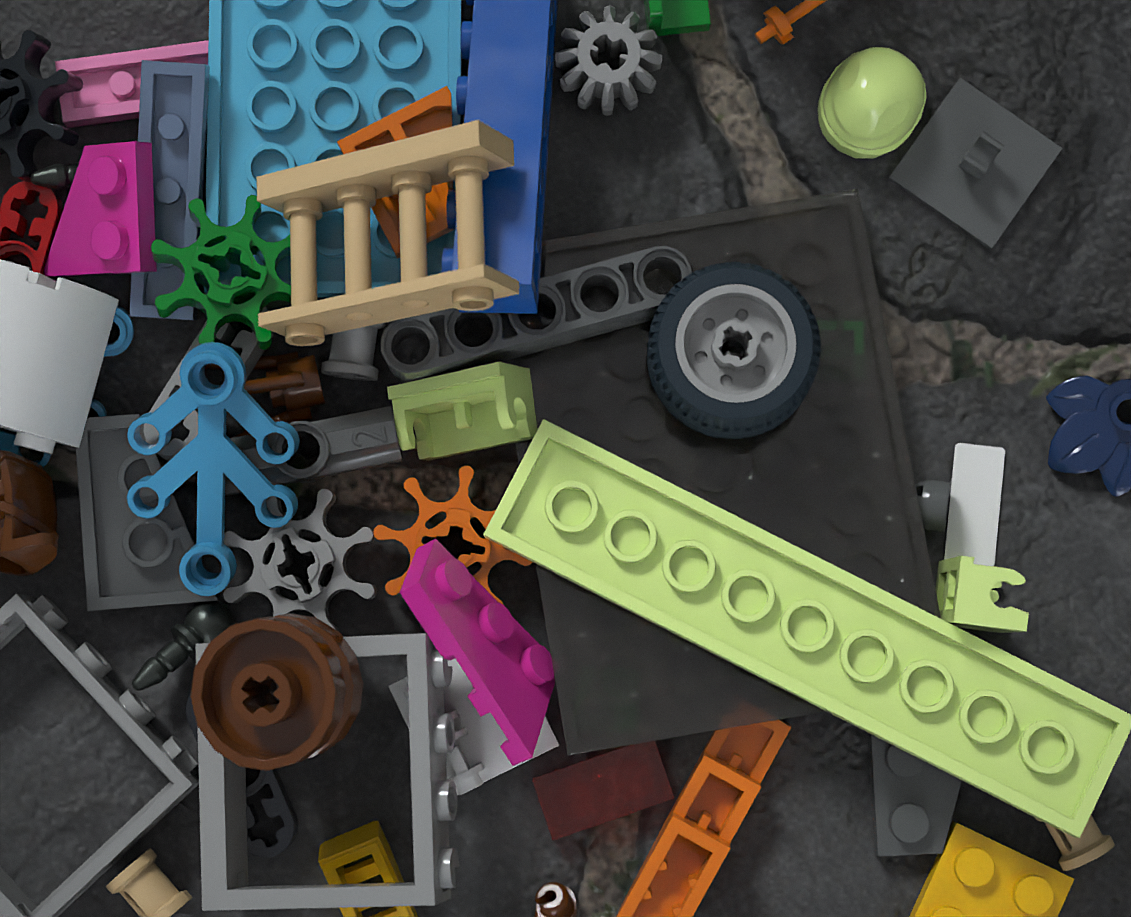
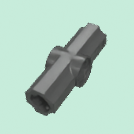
[225,406,404,497]

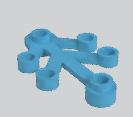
[127,342,300,596]

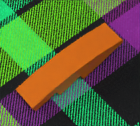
[616,693,791,917]

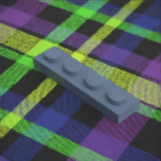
[129,60,210,320]

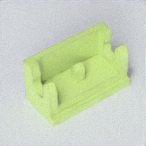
[387,362,538,461]
[933,556,1029,633]

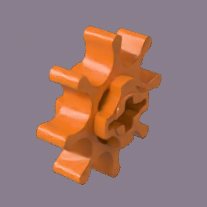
[373,466,532,604]

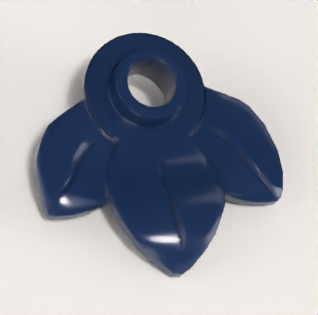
[1046,376,1131,497]

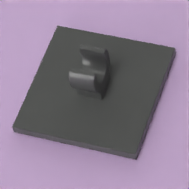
[888,78,1062,250]

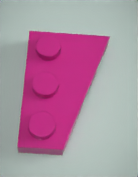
[400,539,560,766]

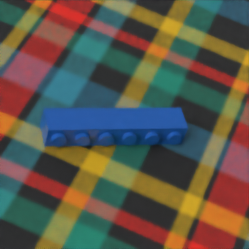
[441,0,558,314]

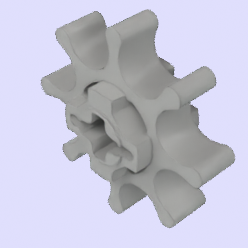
[223,489,377,631]

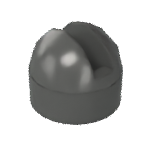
[903,480,951,532]

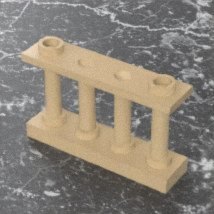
[257,120,519,346]

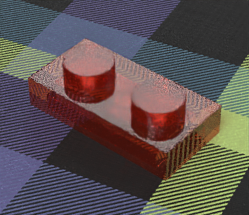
[532,736,675,840]

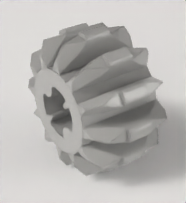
[555,5,662,116]

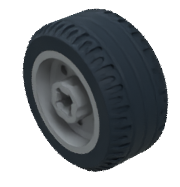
[647,262,821,439]

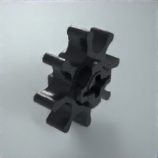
[0,30,83,182]

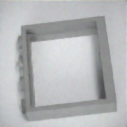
[0,593,199,917]
[196,633,460,911]

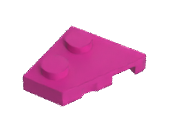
[44,141,157,277]

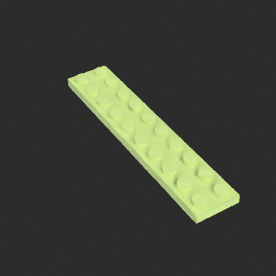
[483,419,1131,838]

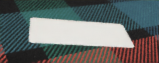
[944,443,1005,566]

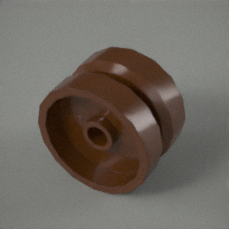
[191,614,363,771]

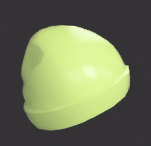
[818,47,927,159]

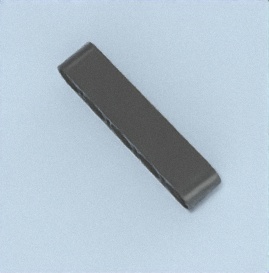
[381,246,691,383]

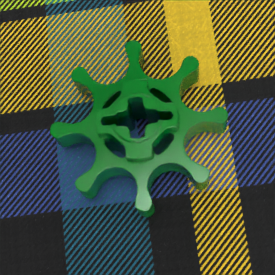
[151,195,291,350]

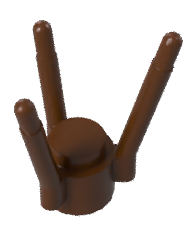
[205,351,325,438]

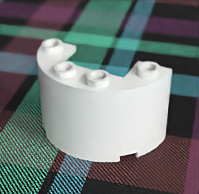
[0,259,119,454]

